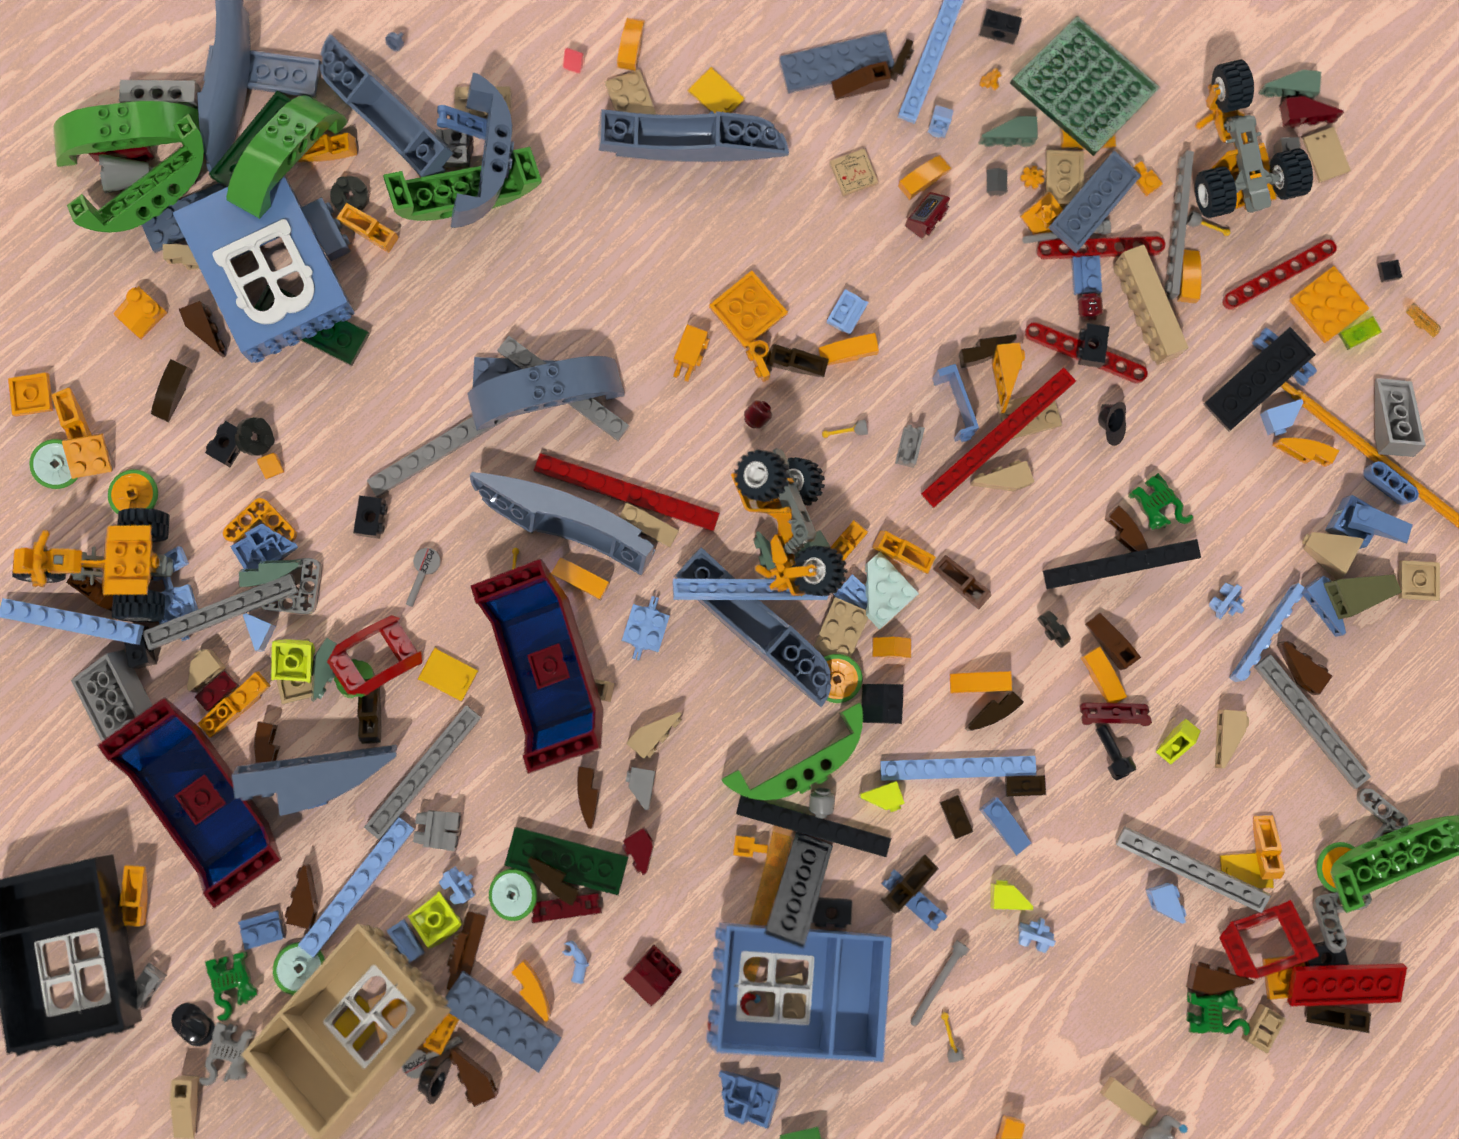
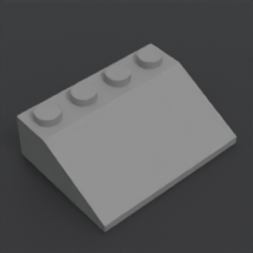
[71,650,153,741]

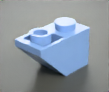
[927,105,954,138]
[1146,883,1186,924]

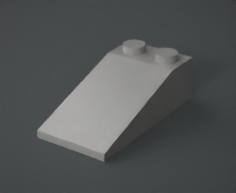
[1375,378,1426,457]

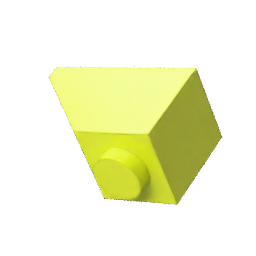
[1156,718,1201,764]
[858,781,905,812]
[990,880,1033,910]

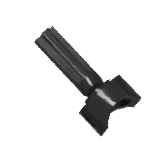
[1096,725,1136,781]

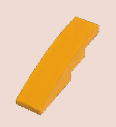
[830,520,869,561]

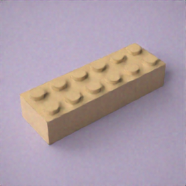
[1113,245,1189,365]

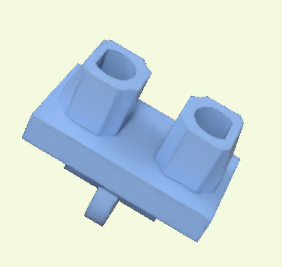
[1209,583,1244,620]
[439,866,475,905]
[1018,918,1056,953]

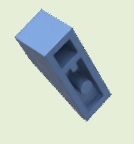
[1347,503,1413,544]
[1302,576,1346,637]
[979,797,1031,855]

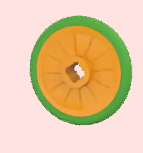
[108,469,158,514]
[824,654,862,703]
[1317,842,1355,893]

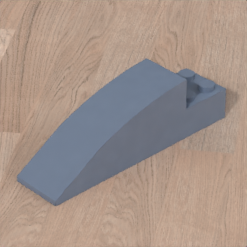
[232,744,397,816]

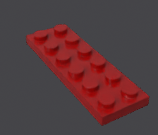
[1287,963,1407,1006]

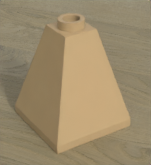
[1302,532,1364,580]

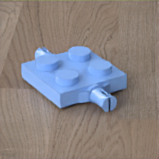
[159,577,198,641]
[621,596,670,661]

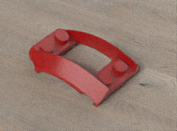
[327,615,422,696]
[1219,900,1319,979]

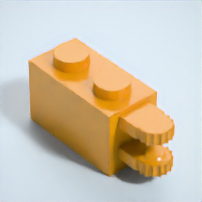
[673,324,710,382]

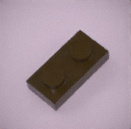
[890,39,914,81]
[1005,775,1046,797]
[939,795,973,839]

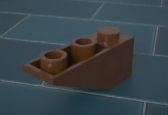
[831,61,891,100]
[179,301,226,358]
[66,575,113,611]
[1085,613,1141,670]
[1277,641,1332,695]
[285,863,319,930]
[1186,961,1255,994]
[450,1046,498,1107]

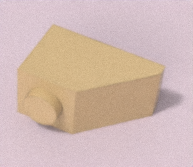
[187,649,226,693]

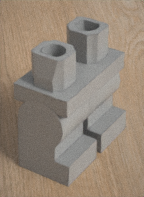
[436,129,470,168]
[413,810,461,851]

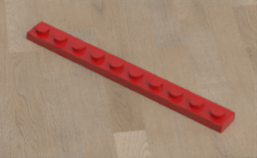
[920,367,1076,508]
[533,453,720,532]

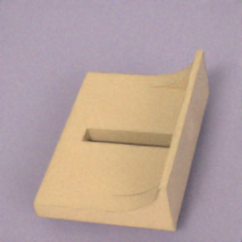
[1241,1003,1286,1054]

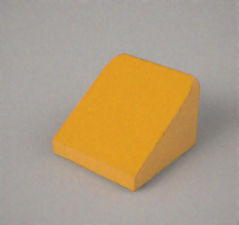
[256,453,284,479]

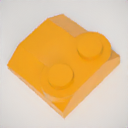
[113,286,168,339]

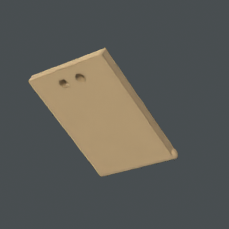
[1303,127,1351,183]

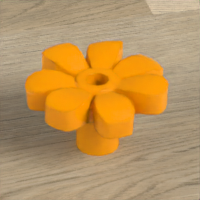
[979,69,1002,90]
[1020,165,1044,189]

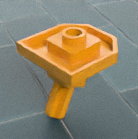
[1020,192,1063,235]

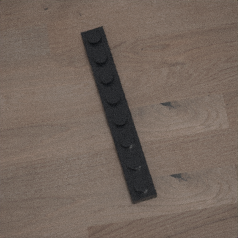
[1042,539,1201,589]
[736,795,891,857]

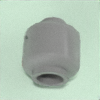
[809,788,835,818]

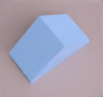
[243,613,276,652]

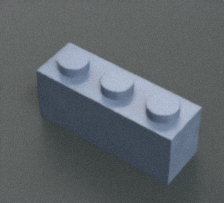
[302,197,351,261]

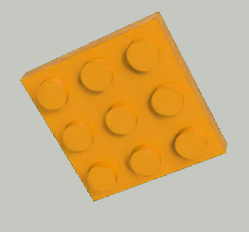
[1289,266,1370,344]
[709,270,788,349]

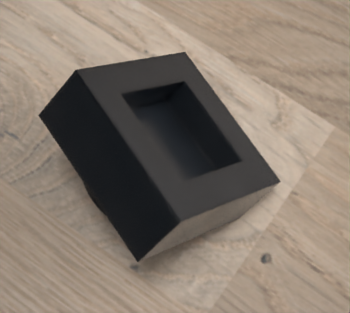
[1377,260,1402,283]

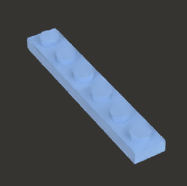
[1229,583,1305,682]

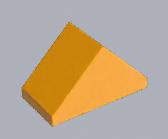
[872,637,911,658]

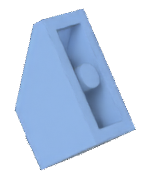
[1260,399,1303,436]

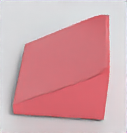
[563,48,584,73]

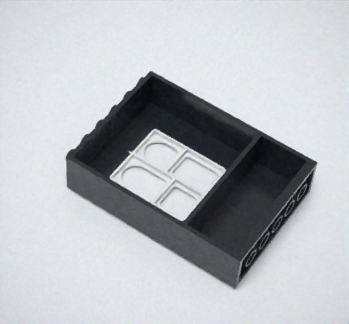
[0,855,142,1056]

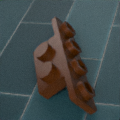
[446,911,487,990]

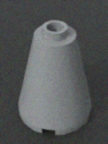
[99,154,154,193]

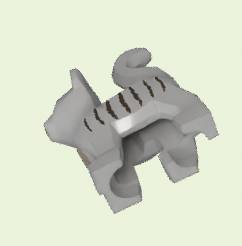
[199,1022,256,1086]

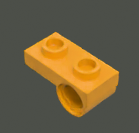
[746,340,770,382]

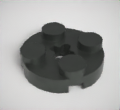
[330,176,369,212]
[235,417,275,456]
[1037,611,1071,648]

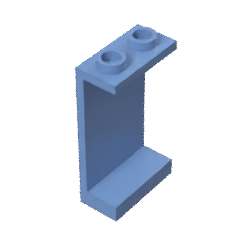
[932,364,979,442]

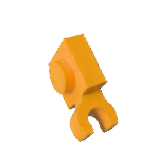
[1134,161,1163,197]
[733,835,768,858]

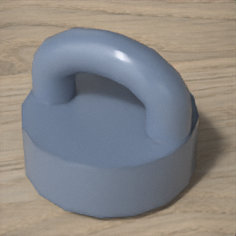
[385,32,404,52]

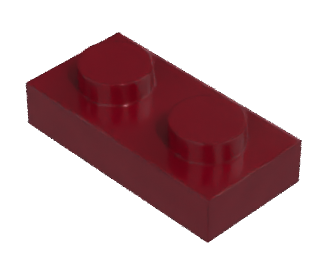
[194,671,239,712]

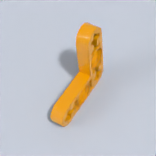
[223,498,297,543]

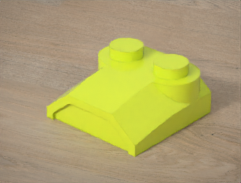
[271,639,315,683]
[407,891,462,949]

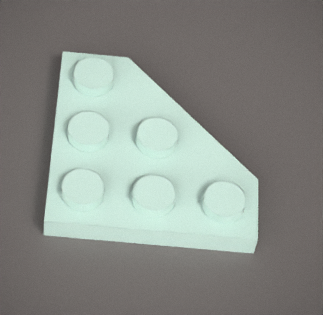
[865,552,919,630]

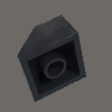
[861,684,903,724]

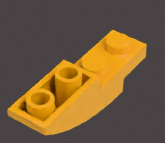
[197,671,271,738]

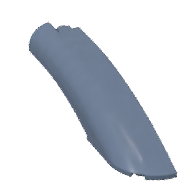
[197,0,250,173]
[320,34,453,177]
[598,109,789,162]
[470,472,656,575]
[673,547,831,707]

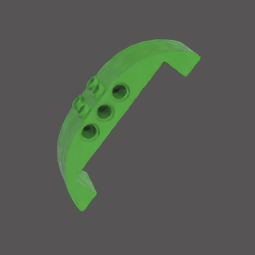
[226,95,348,219]
[53,101,200,167]
[67,114,204,233]
[383,147,542,221]
[721,703,863,800]
[1331,815,1459,913]

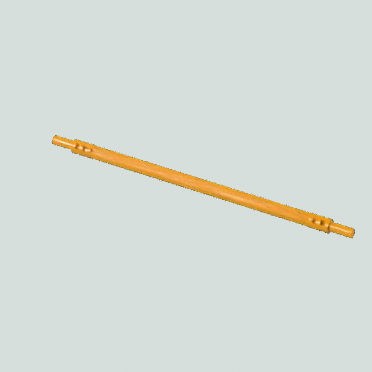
[1280,382,1459,528]

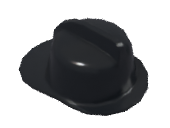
[1098,402,1126,446]
[171,1003,215,1047]
[418,1058,452,1104]

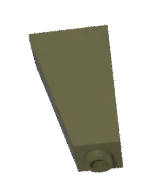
[1324,574,1402,619]

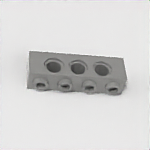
[119,80,201,110]

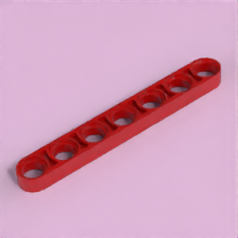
[1036,236,1166,259]
[1222,239,1337,310]
[1024,322,1148,384]

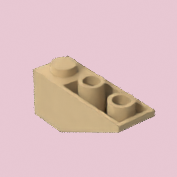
[970,460,1035,492]
[626,712,683,759]
[170,1075,199,1139]

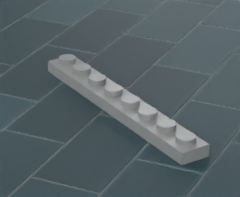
[1165,150,1194,300]
[497,336,630,441]
[367,416,508,497]
[143,574,299,650]
[1254,655,1371,789]
[364,705,482,840]
[1116,826,1271,913]

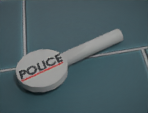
[406,548,441,607]
[402,1036,463,1078]

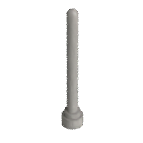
[1022,219,1111,244]
[911,940,970,1026]

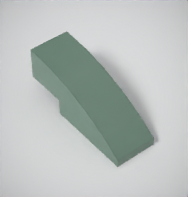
[239,560,302,587]

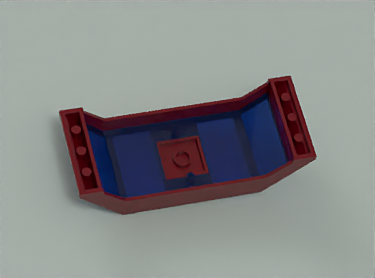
[470,559,604,774]
[97,697,282,909]

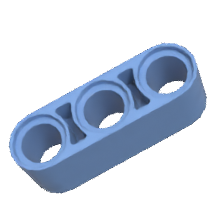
[1363,462,1419,505]

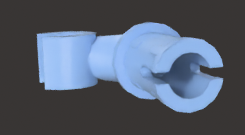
[562,941,589,984]

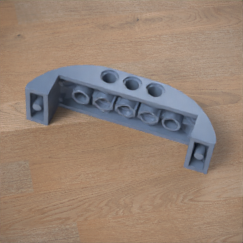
[450,73,514,228]
[467,356,624,430]

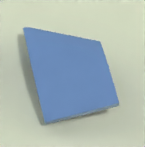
[230,524,298,569]
[719,1070,780,1129]

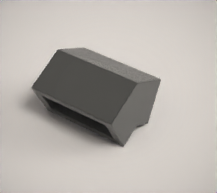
[987,168,1007,196]

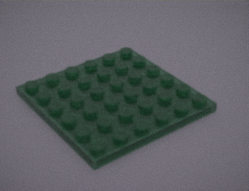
[1010,16,1160,156]

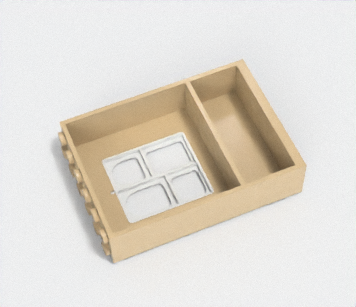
[241,924,451,1139]

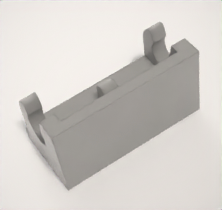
[895,425,925,468]
[136,963,167,1010]

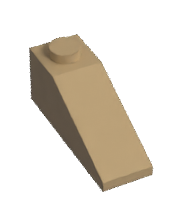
[619,503,679,548]
[1215,710,1249,768]

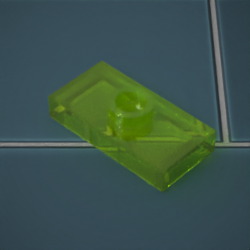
[1339,316,1382,350]

